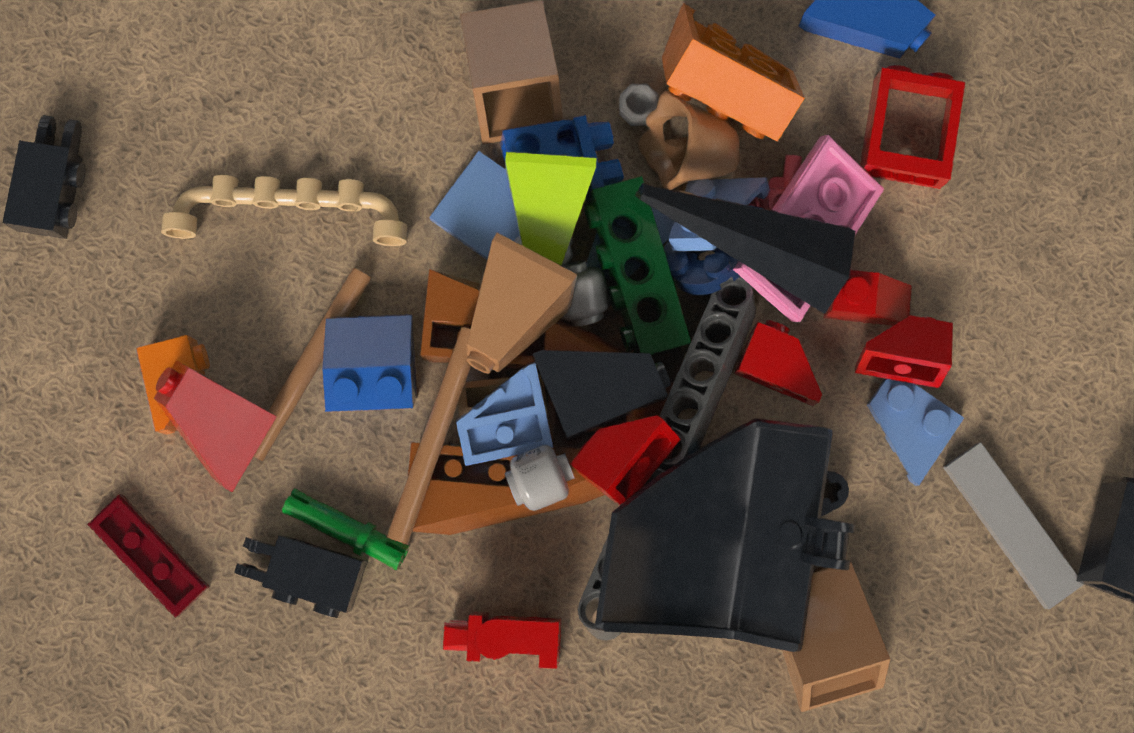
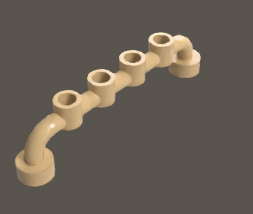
[161,175,408,246]

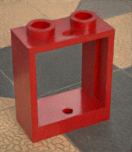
[860,65,965,189]

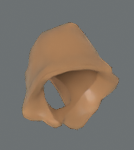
[638,91,740,190]

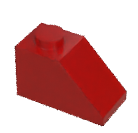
[823,270,912,326]
[855,315,953,388]
[734,320,822,406]
[570,415,680,506]

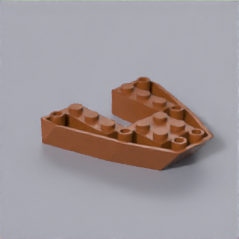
[408,269,674,535]

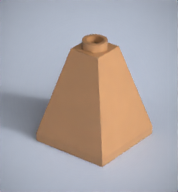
[466,233,577,374]

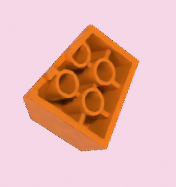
[662,3,805,142]

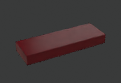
[87,494,210,618]

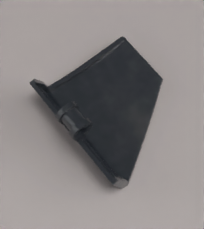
[595,418,855,652]

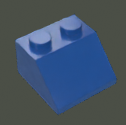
[322,314,417,412]

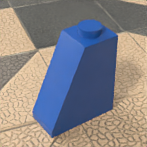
[798,0,935,59]

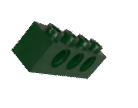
[584,176,691,355]

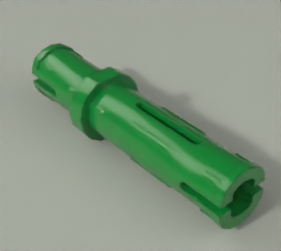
[282,488,410,571]

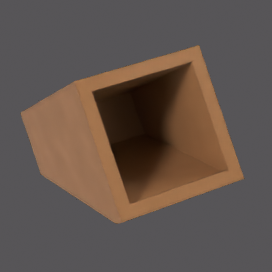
[460,0,563,145]
[782,562,890,712]

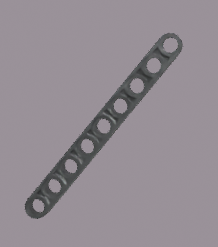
[578,276,756,641]

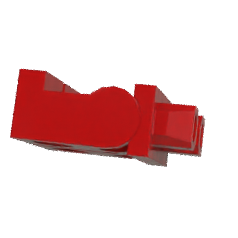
[443,612,562,669]

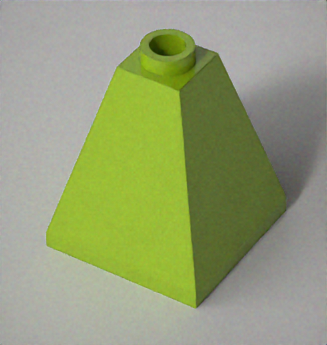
[505,152,597,266]

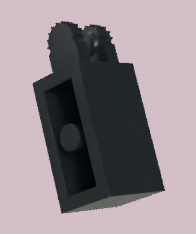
[2,115,86,239]
[234,536,368,618]

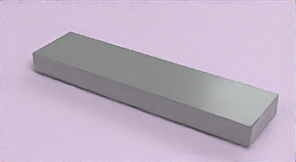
[943,442,1084,609]

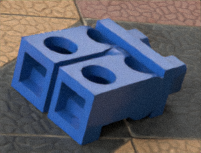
[500,115,624,202]

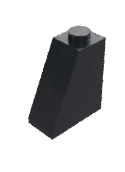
[533,350,671,440]
[1076,477,1134,604]

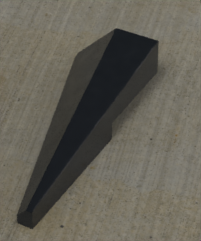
[635,183,856,314]

